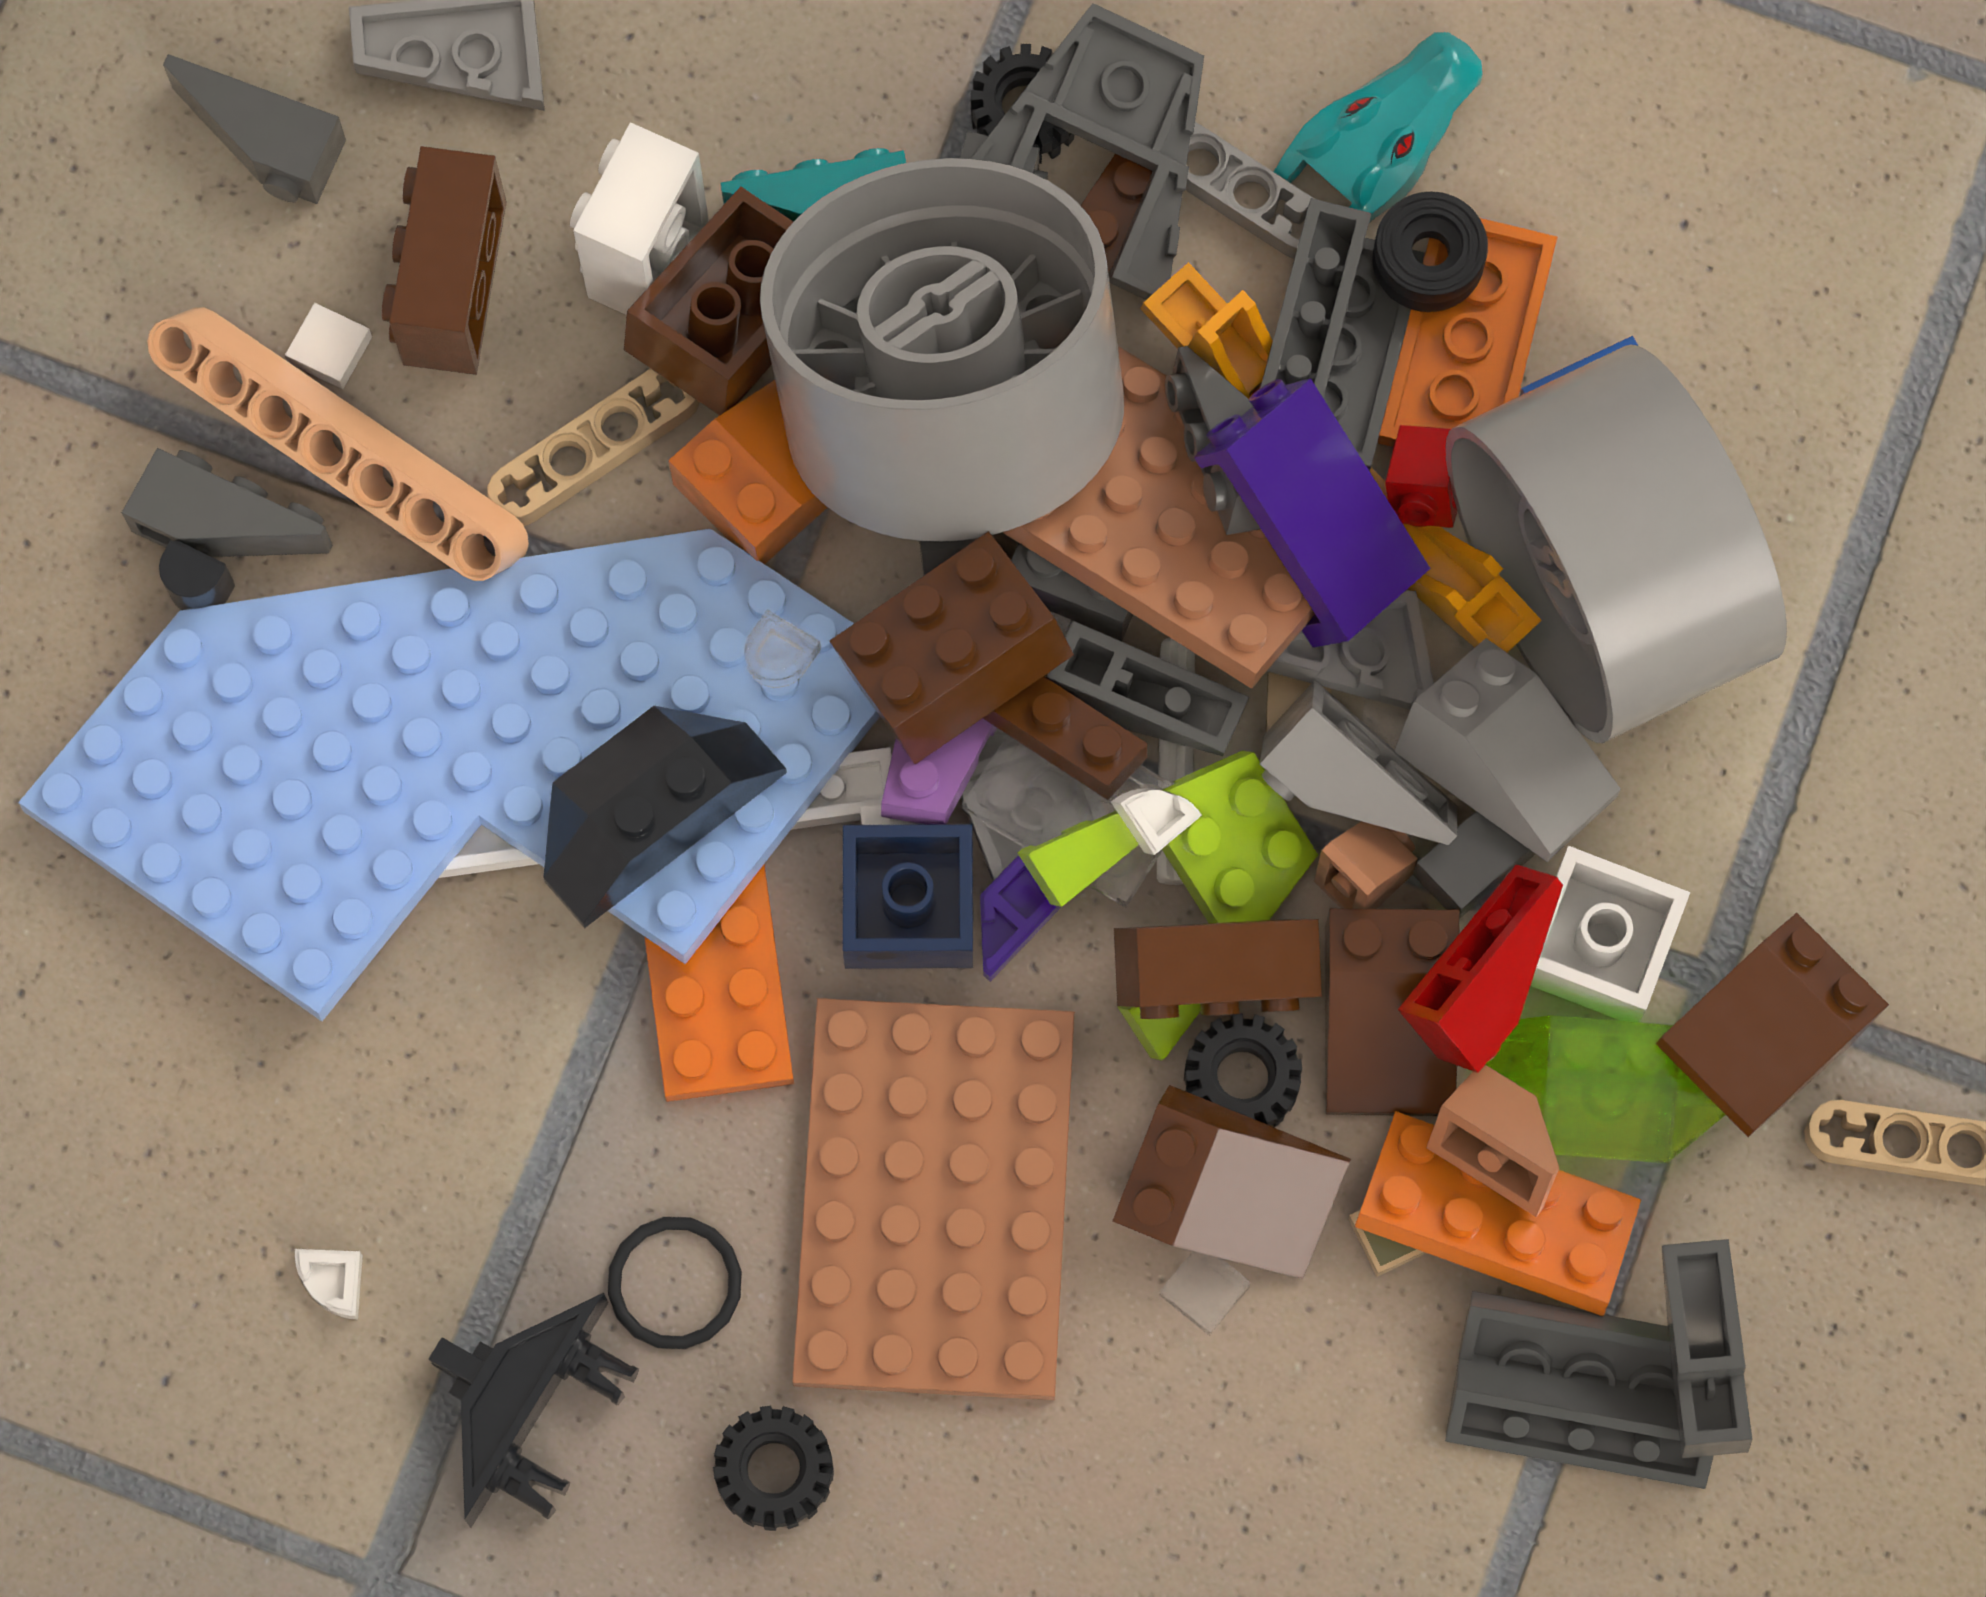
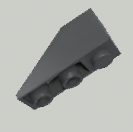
[1165,346,1260,535]
[121,448,333,557]

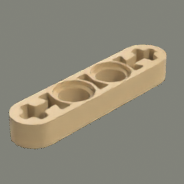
[487,368,700,526]
[1804,1100,1986,1186]

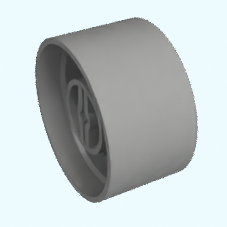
[760,158,1124,542]
[1446,345,1787,743]

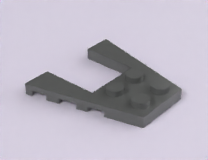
[971,3,1204,300]

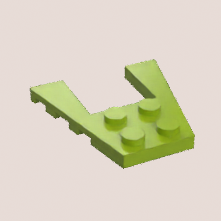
[1017,750,1318,1061]

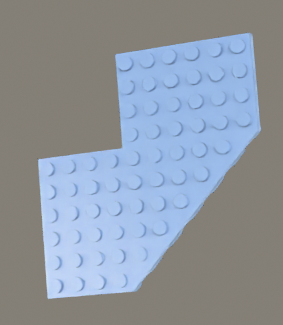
[18,529,880,1021]

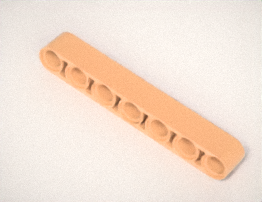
[147,307,529,581]

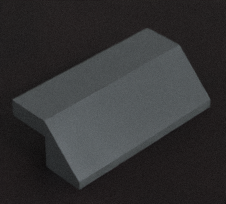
[1261,198,1425,471]
[1445,1291,1714,1489]

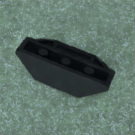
[543,706,787,929]

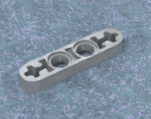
[1186,122,1313,259]

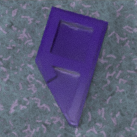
[980,855,1061,982]

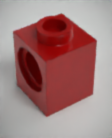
[1385,425,1457,528]

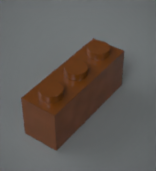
[1114,919,1322,1019]

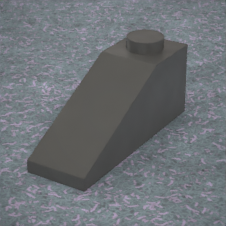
[163,54,346,204]
[1047,621,1249,756]

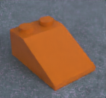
[668,380,828,564]

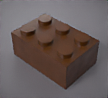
[382,146,507,375]
[624,186,793,416]
[830,531,1074,764]

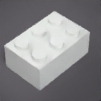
[570,122,709,315]

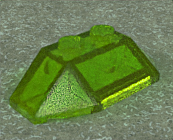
[1485,1015,1726,1164]

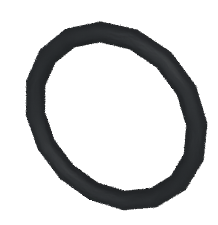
[608,1217,742,1349]

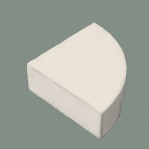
[1111,788,1202,855]
[295,1249,363,1320]

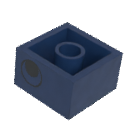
[843,824,973,969]

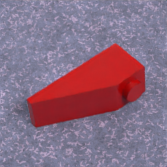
[1398,864,1563,1073]

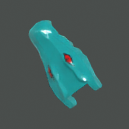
[1273,32,1483,223]

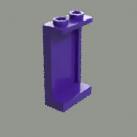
[1193,378,1431,648]

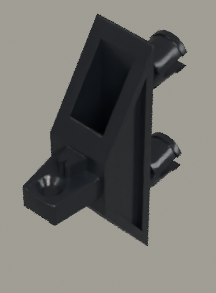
[429,1293,639,1528]

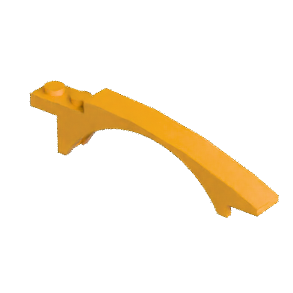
[1140,262,1542,653]

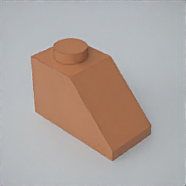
[1314,821,1418,909]
[1426,1065,1559,1217]

